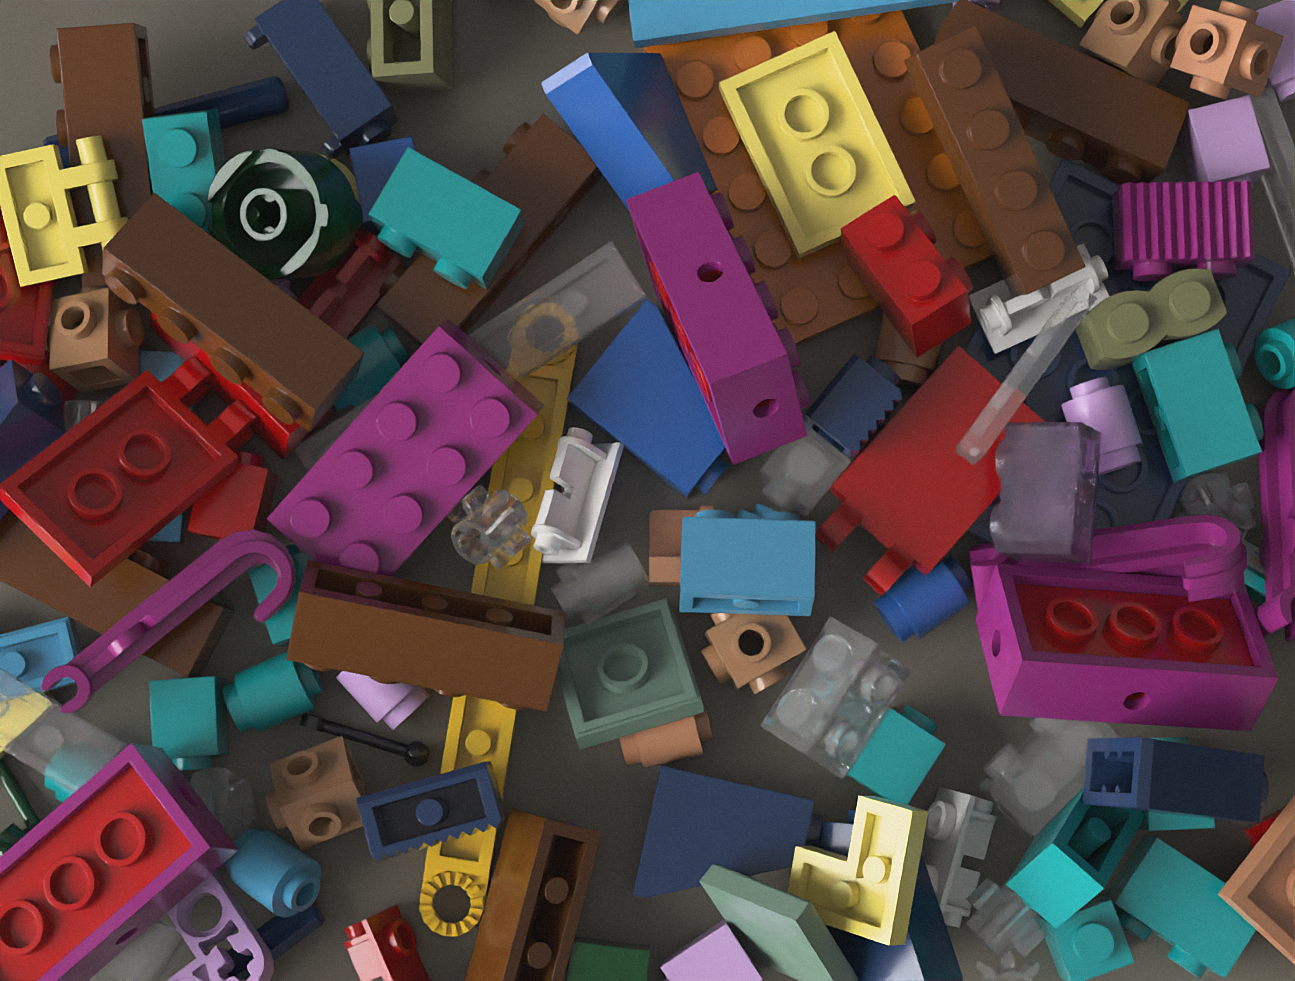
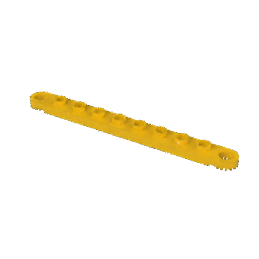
[419,302,580,937]

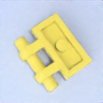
[0,135,129,287]

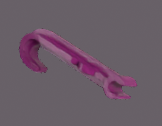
[1255,387,1295,642]
[969,515,1247,609]
[41,530,296,713]

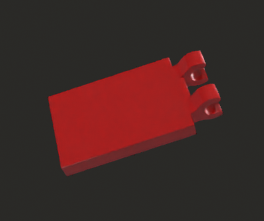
[815,345,1055,596]
[0,356,258,588]

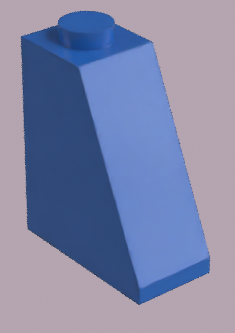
[541,53,718,210]
[567,299,729,500]

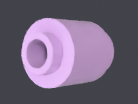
[1061,377,1143,477]
[336,671,431,730]

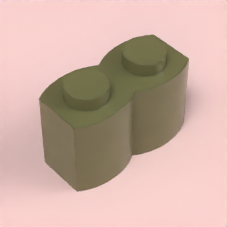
[1075,269,1227,370]

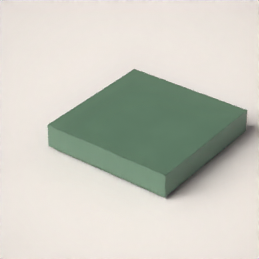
[557,597,705,750]
[699,864,858,981]

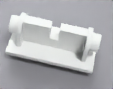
[968,243,1110,354]
[531,427,624,563]
[921,787,997,928]

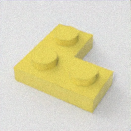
[788,796,928,945]

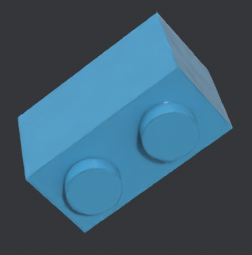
[679,509,815,616]

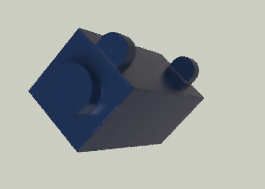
[244,0,399,160]

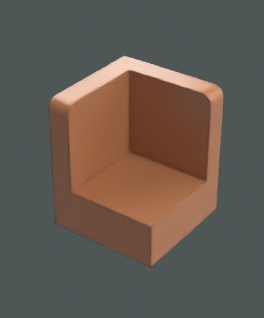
[649,505,714,587]

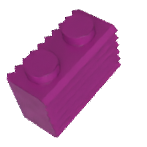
[1112,180,1255,281]

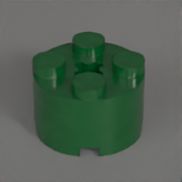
[207,149,363,280]

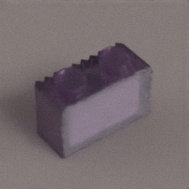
[990,422,1101,564]

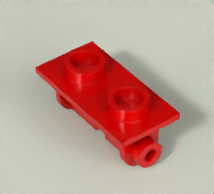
[297,229,406,339]
[343,904,432,981]

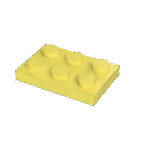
[718,31,916,259]

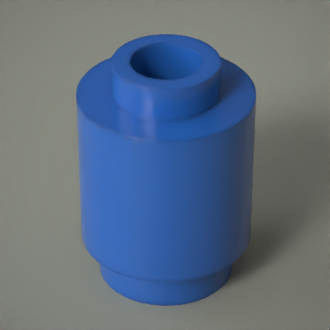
[873,555,972,643]

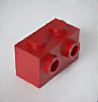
[840,195,973,358]

